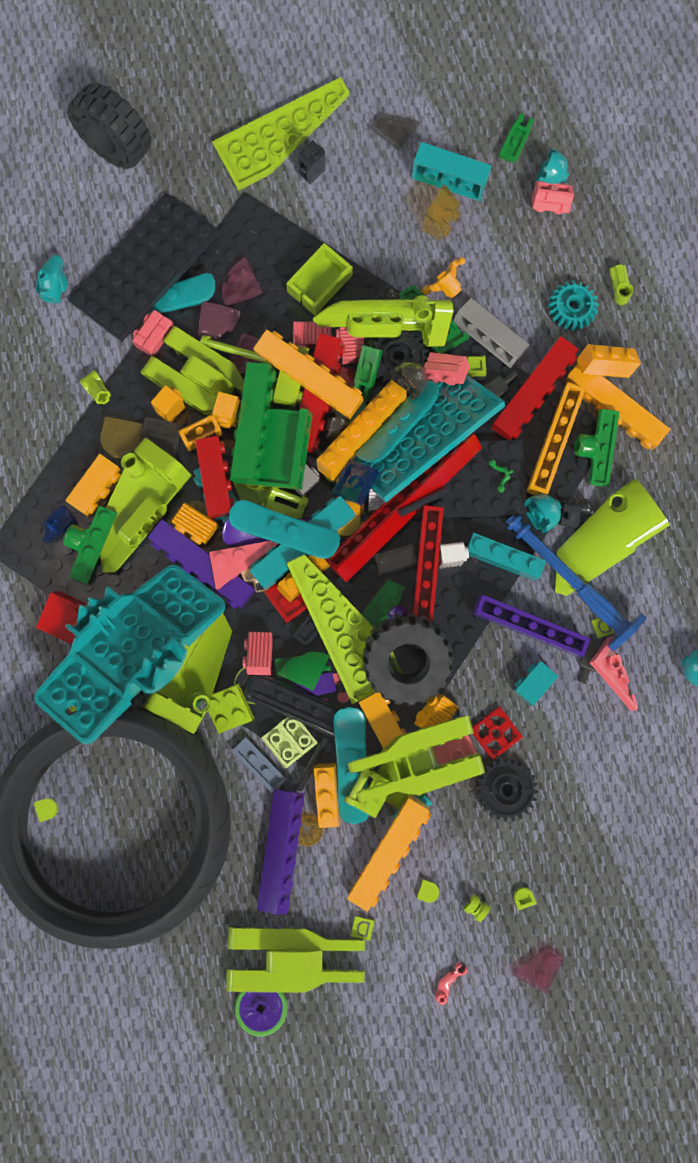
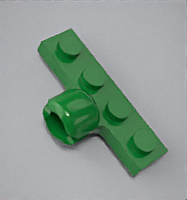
[574,409,620,487]
[63,506,117,584]

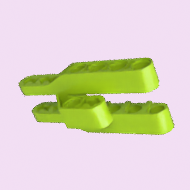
[141,326,274,425]
[348,715,485,803]
[226,927,365,993]

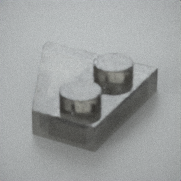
[370,113,420,151]
[141,417,183,459]

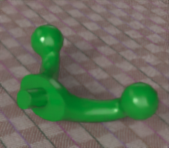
[489,459,514,493]

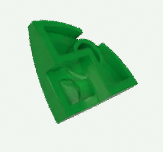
[278,652,330,691]

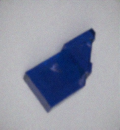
[43,505,76,543]

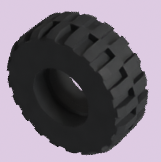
[68,83,152,169]
[363,613,454,706]

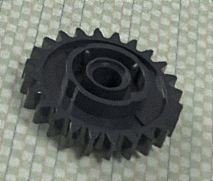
[372,331,428,388]
[475,758,539,822]

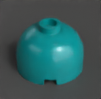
[535,149,569,184]
[524,494,561,533]
[681,649,698,687]

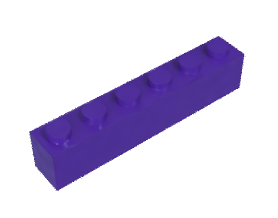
[148,520,255,609]
[472,595,590,657]
[257,789,305,915]

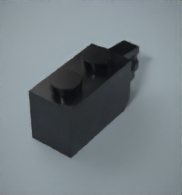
[296,140,325,184]

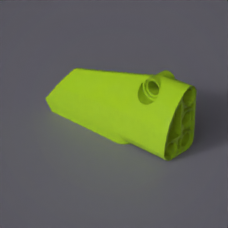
[555,478,670,596]

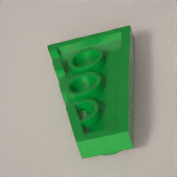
[397,285,470,354]
[361,580,405,627]

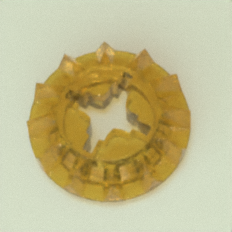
[298,815,323,847]

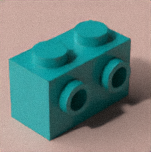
[513,661,559,706]

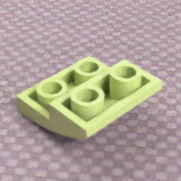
[261,717,317,769]

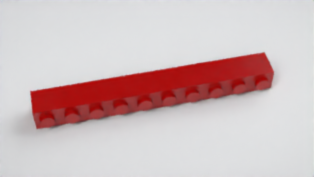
[325,433,482,582]

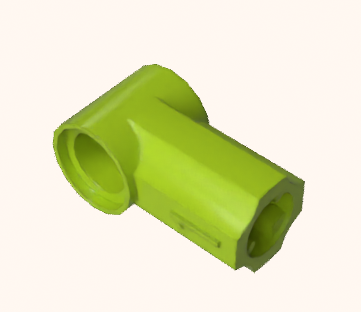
[609,264,633,305]
[79,370,111,404]

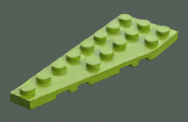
[212,77,349,191]
[286,554,403,704]

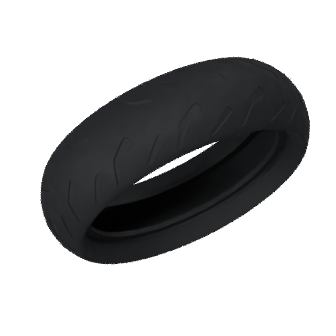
[0,706,231,949]

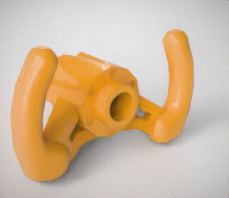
[420,257,465,299]

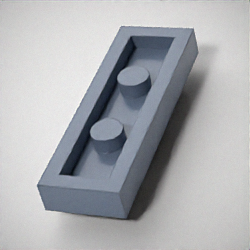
[232,737,287,794]

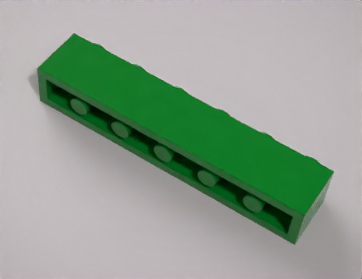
[231,362,276,483]

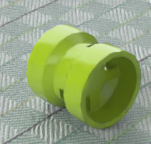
[463,894,491,923]

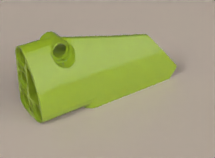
[313,295,453,347]
[100,438,192,573]
[142,613,232,734]

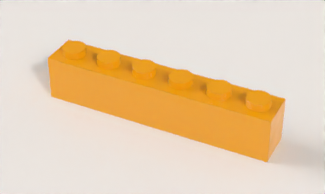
[253,330,364,419]
[564,364,671,450]
[316,380,406,481]
[526,382,585,495]
[347,794,431,912]

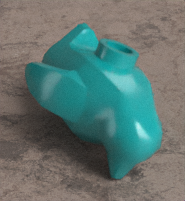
[35,254,68,304]

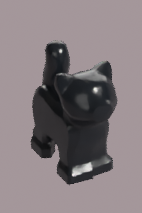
[557,498,595,529]

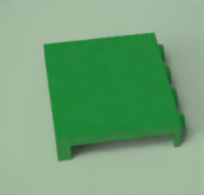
[229,406,313,490]

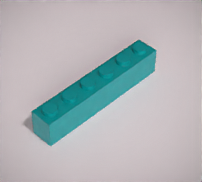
[249,496,355,591]

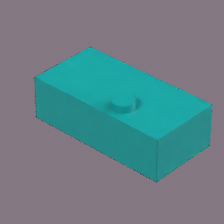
[411,142,492,201]

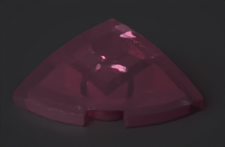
[222,258,263,305]
[198,302,241,342]

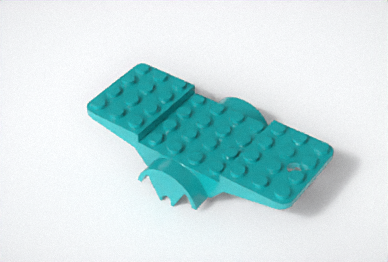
[34,565,226,744]

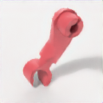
[435,962,467,1005]

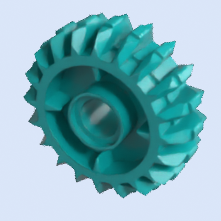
[548,280,599,331]

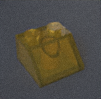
[422,185,461,241]

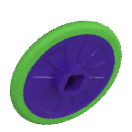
[235,992,287,1036]

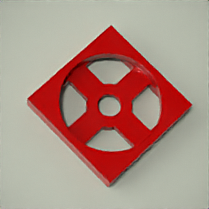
[472,706,523,761]

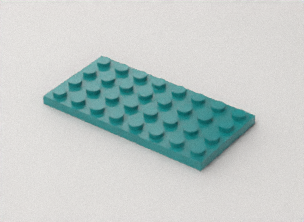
[346,375,505,502]

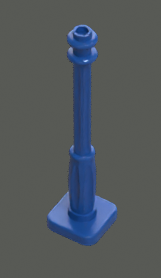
[506,515,647,652]

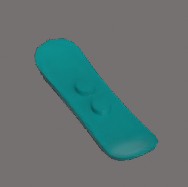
[143,273,215,319]
[356,380,439,463]
[229,500,340,559]
[333,708,369,824]

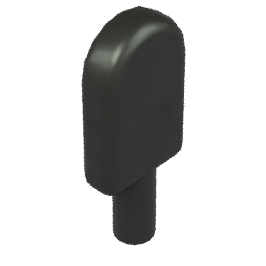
[484,371,518,398]
[578,639,603,684]

